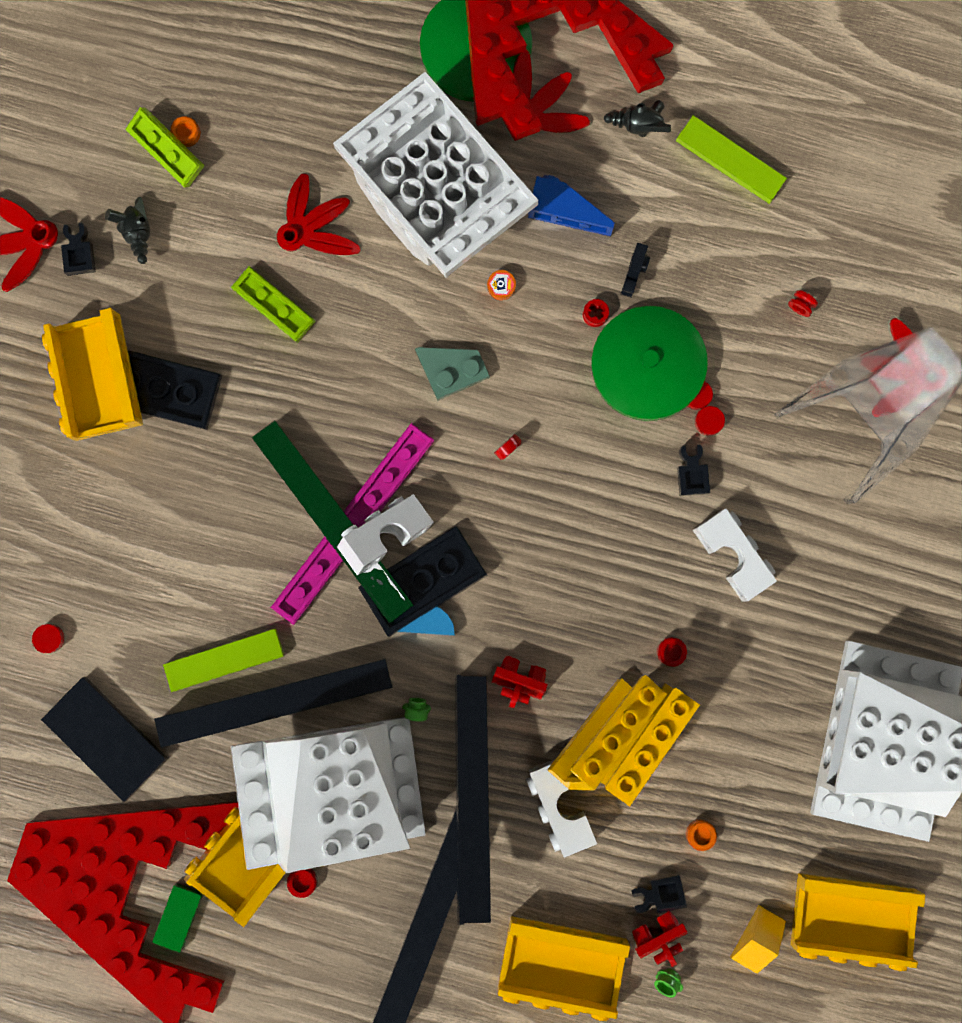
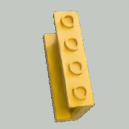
[42,308,143,441]
[547,675,667,790]
[601,683,700,807]
[184,807,286,928]
[790,873,925,971]
[498,916,630,1021]

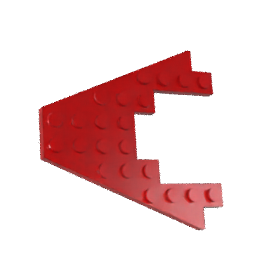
[465,0,674,141]
[7,801,239,1023]

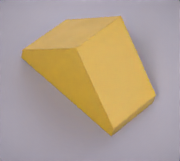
[730,905,786,974]

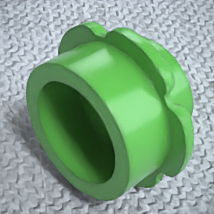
[402,698,431,721]
[654,969,683,998]

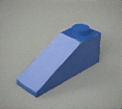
[528,175,615,237]

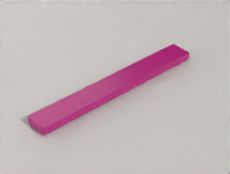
[270,423,434,625]

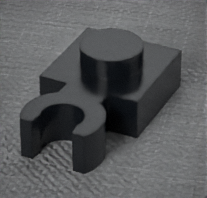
[61,223,96,276]
[620,243,650,298]
[677,444,710,496]
[631,875,687,913]

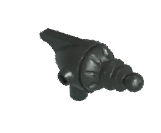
[604,100,671,137]
[105,197,150,264]

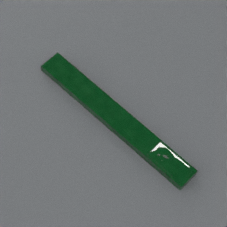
[251,420,414,623]

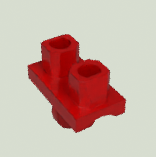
[491,656,548,709]
[632,911,688,967]

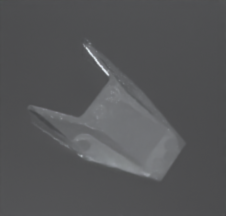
[774,327,962,504]

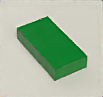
[152,883,203,953]

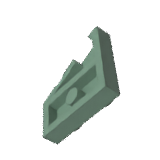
[415,347,490,401]

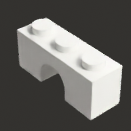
[337,494,434,576]
[693,508,777,602]
[526,759,597,858]

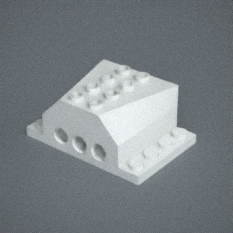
[333,72,538,278]
[810,641,962,842]
[231,717,426,873]

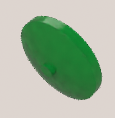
[420,0,532,102]
[591,306,708,421]

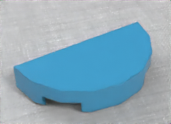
[398,607,455,636]

